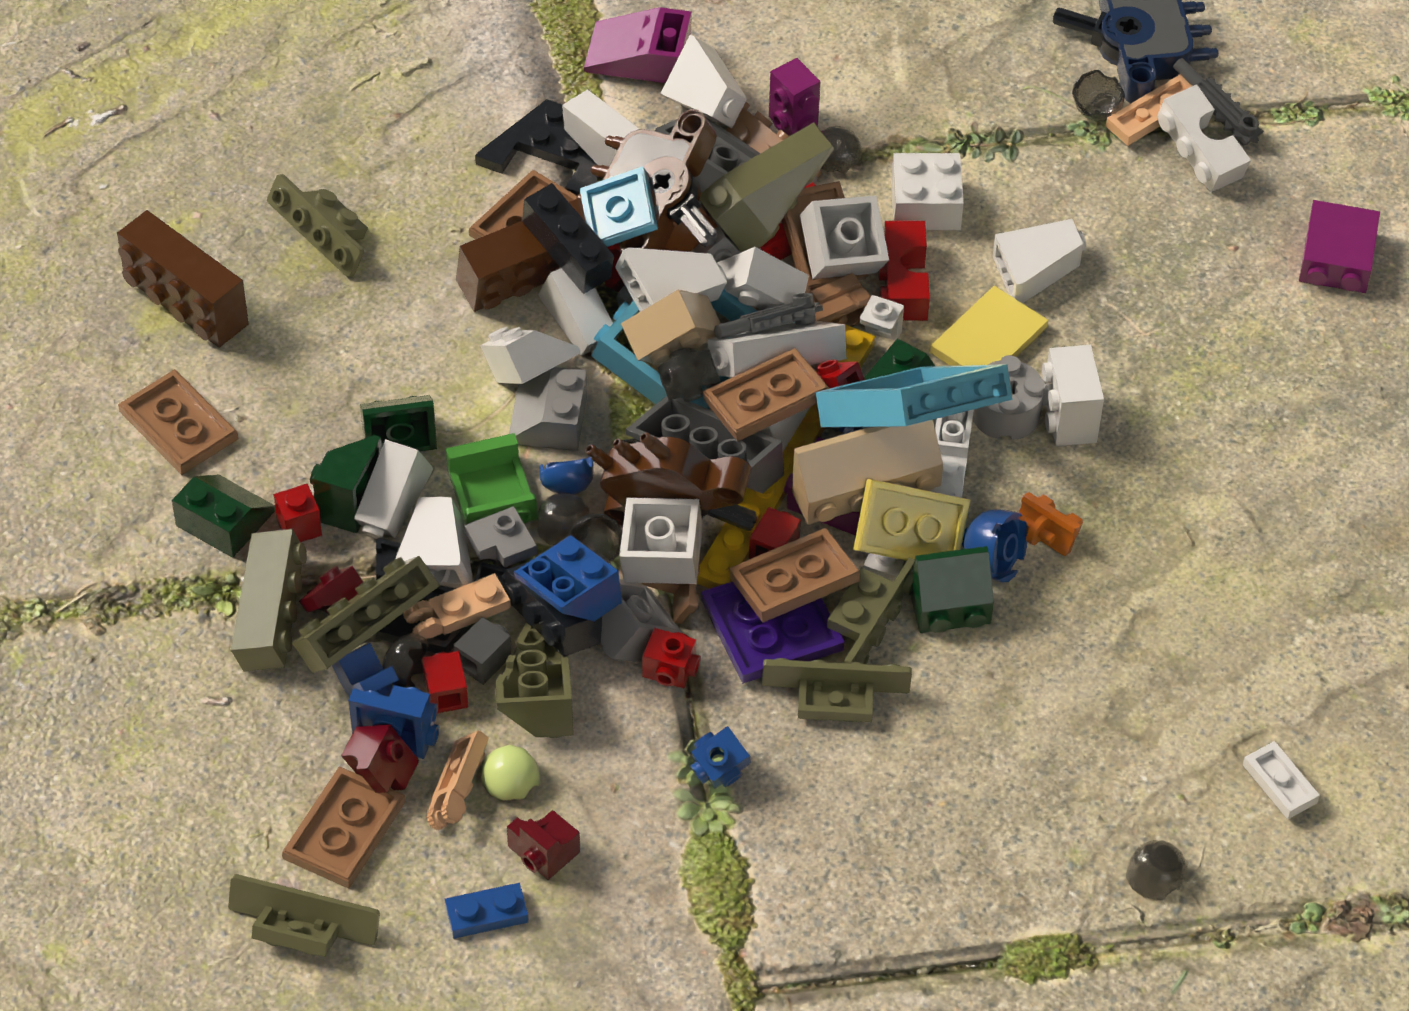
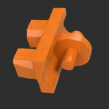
[1019,492,1083,556]

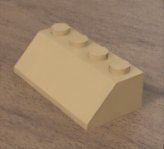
[792,420,943,525]

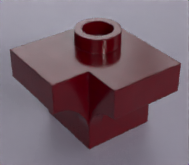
[299,566,364,615]
[341,725,419,793]
[507,810,580,880]

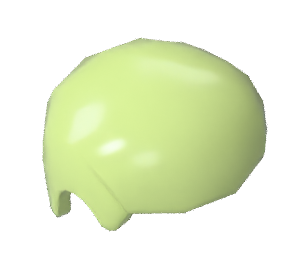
[481,745,540,801]

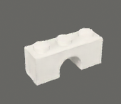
[1157,84,1251,193]

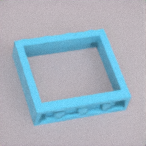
[591,289,757,410]
[816,364,1013,427]

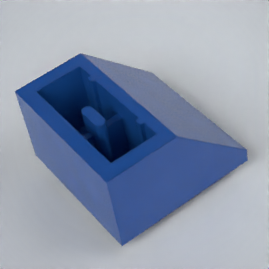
[514,535,622,621]

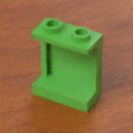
[446,433,537,525]

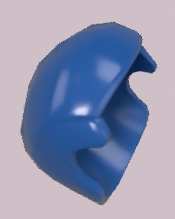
[540,457,594,496]

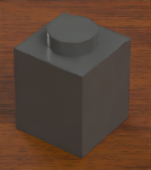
[454,617,512,685]

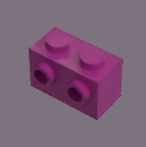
[768,58,821,136]

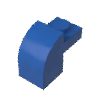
[332,643,399,698]

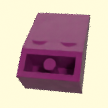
[584,7,692,83]

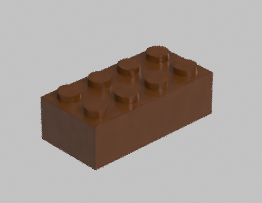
[456,197,586,312]
[117,210,249,348]

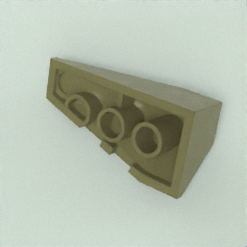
[700,122,834,252]
[496,622,574,738]

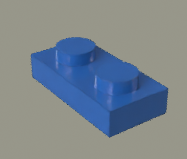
[445,882,529,939]

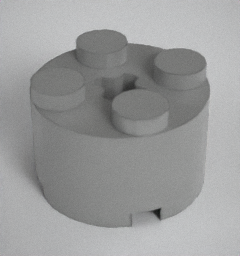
[973,355,1045,440]

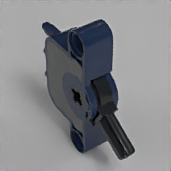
[1053,0,1219,104]

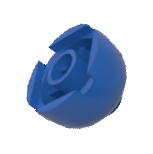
[962,509,1028,583]

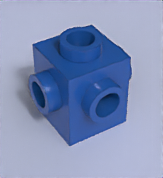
[690,726,751,789]

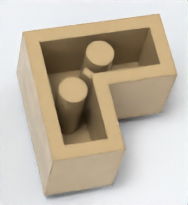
[621,289,720,365]

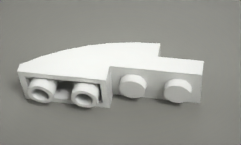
[930,409,974,498]

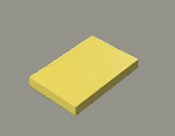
[930,286,1048,366]
[853,479,971,561]

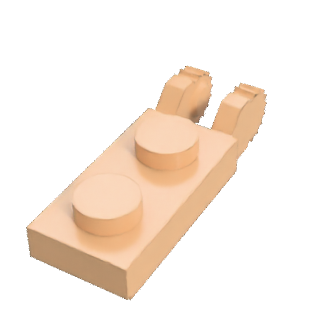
[403,573,511,641]
[426,730,489,830]

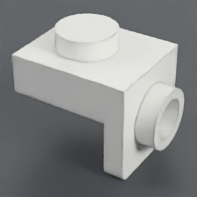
[860,295,904,341]

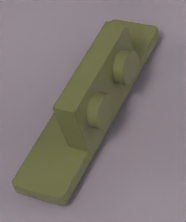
[267,174,368,277]
[827,557,915,664]
[762,658,912,723]
[228,874,380,957]

